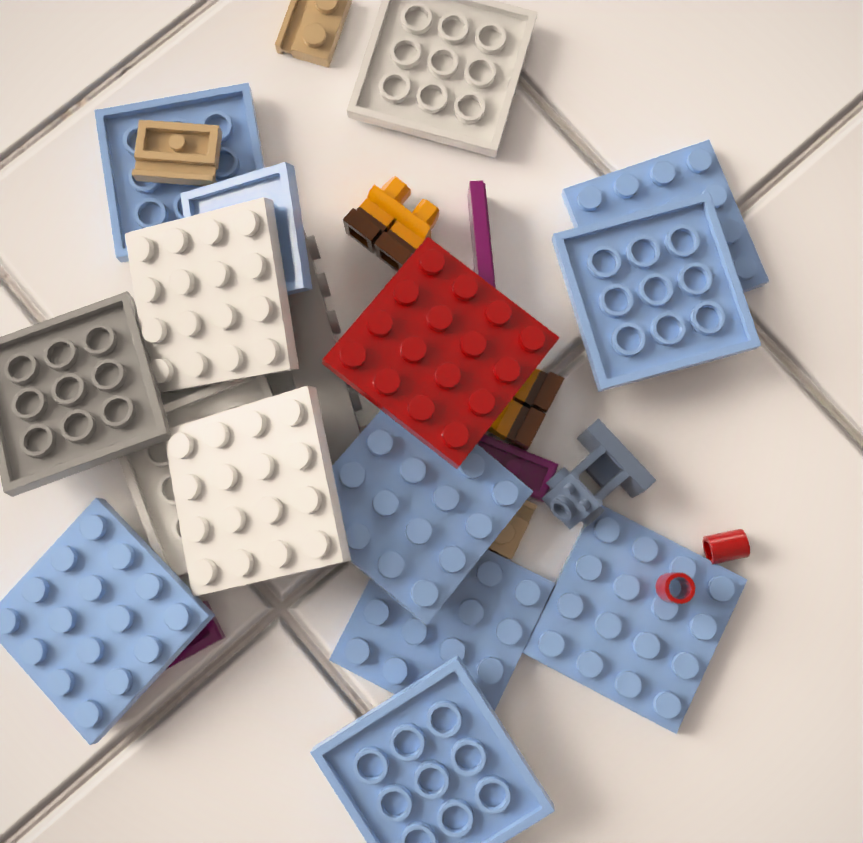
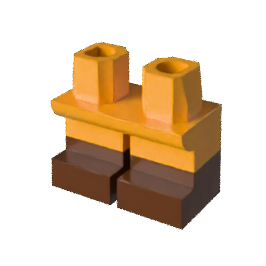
[342,176,440,272]
[487,368,565,451]

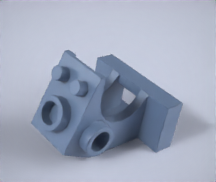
[541,418,657,530]

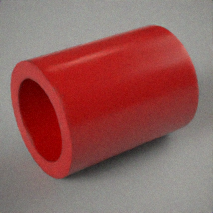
[702,529,750,565]
[655,573,695,604]

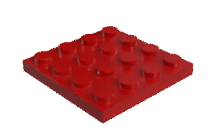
[322,237,560,469]

